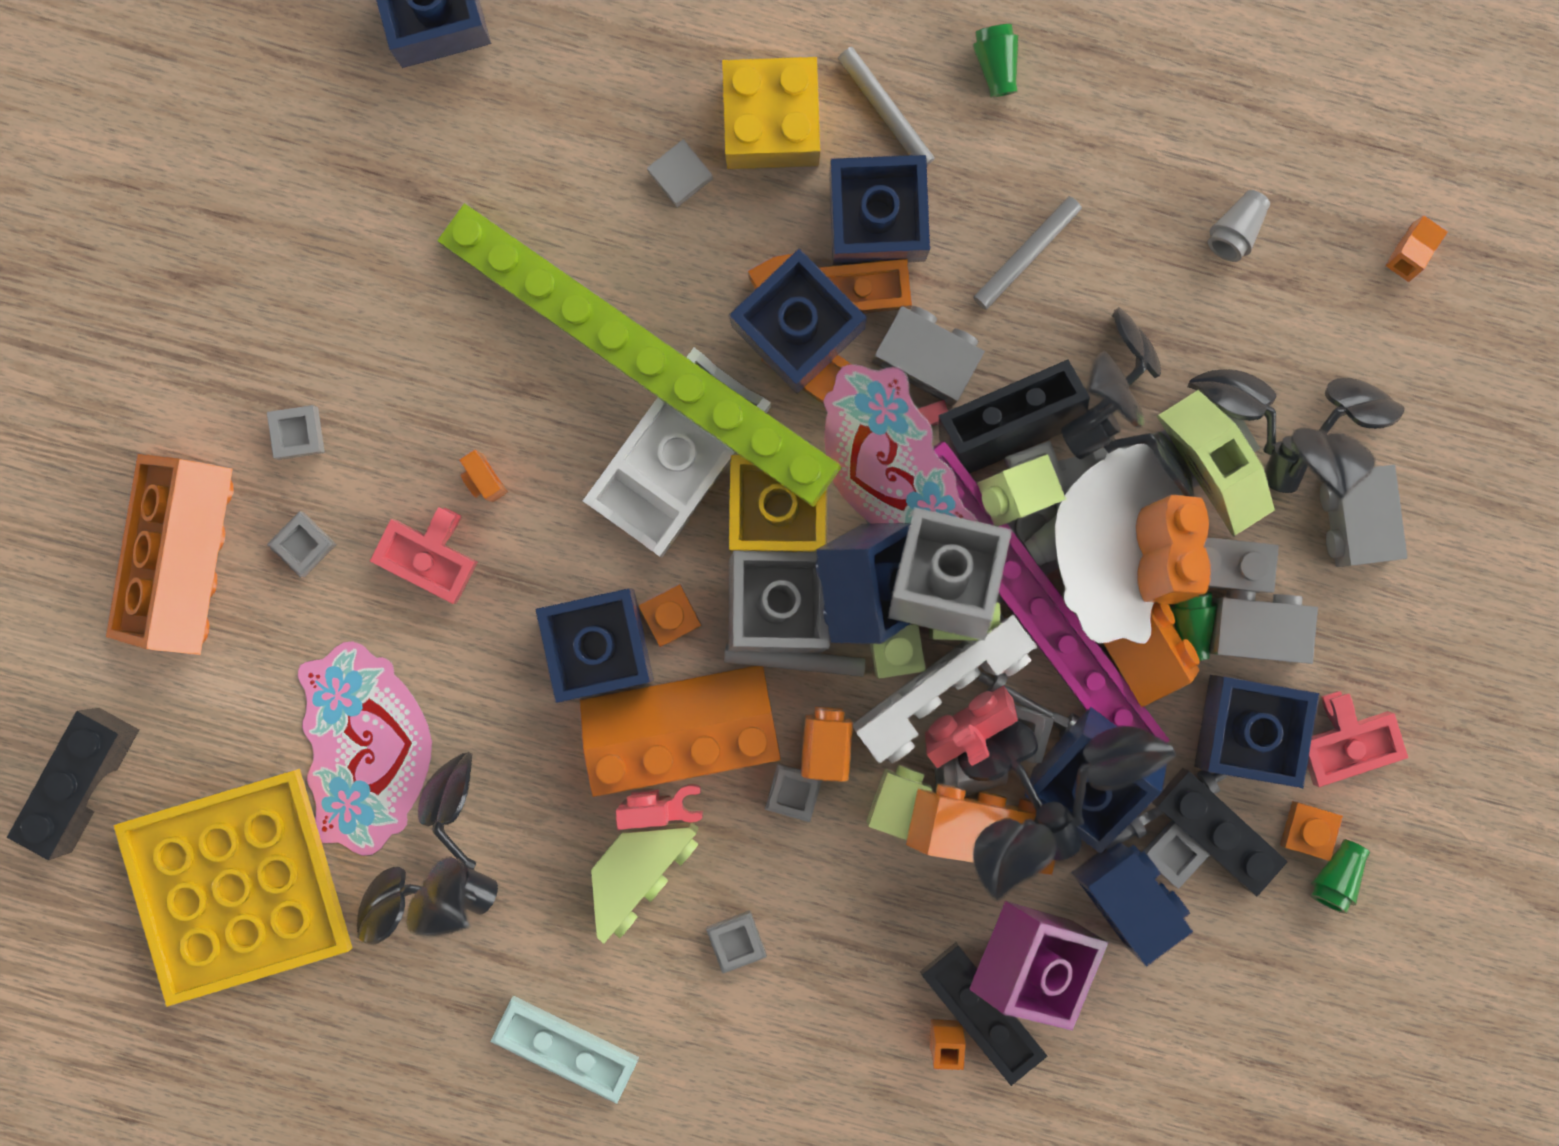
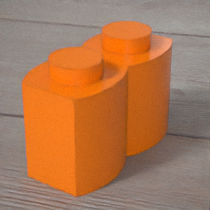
[1136,495,1211,604]
[800,706,853,782]

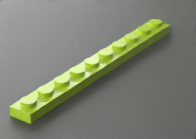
[437,203,842,507]

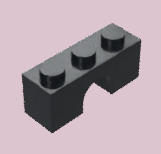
[6,708,139,861]

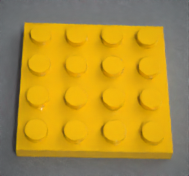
[113,769,353,1007]

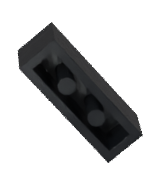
[938,359,1090,474]

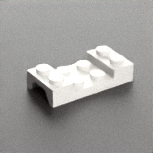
[583,348,771,558]
[853,614,1037,764]

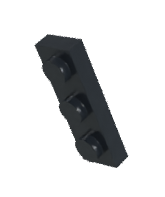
[1152,767,1288,897]
[920,942,1048,1086]

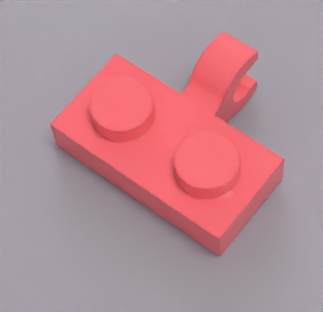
[370,507,478,604]
[925,685,1018,768]
[1307,691,1408,787]
[616,784,703,830]

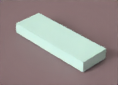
[490,996,639,1104]

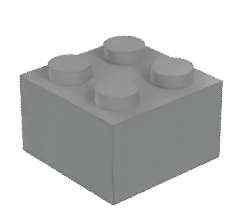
[889,507,1012,641]
[728,550,829,653]

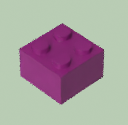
[969,901,1109,1031]

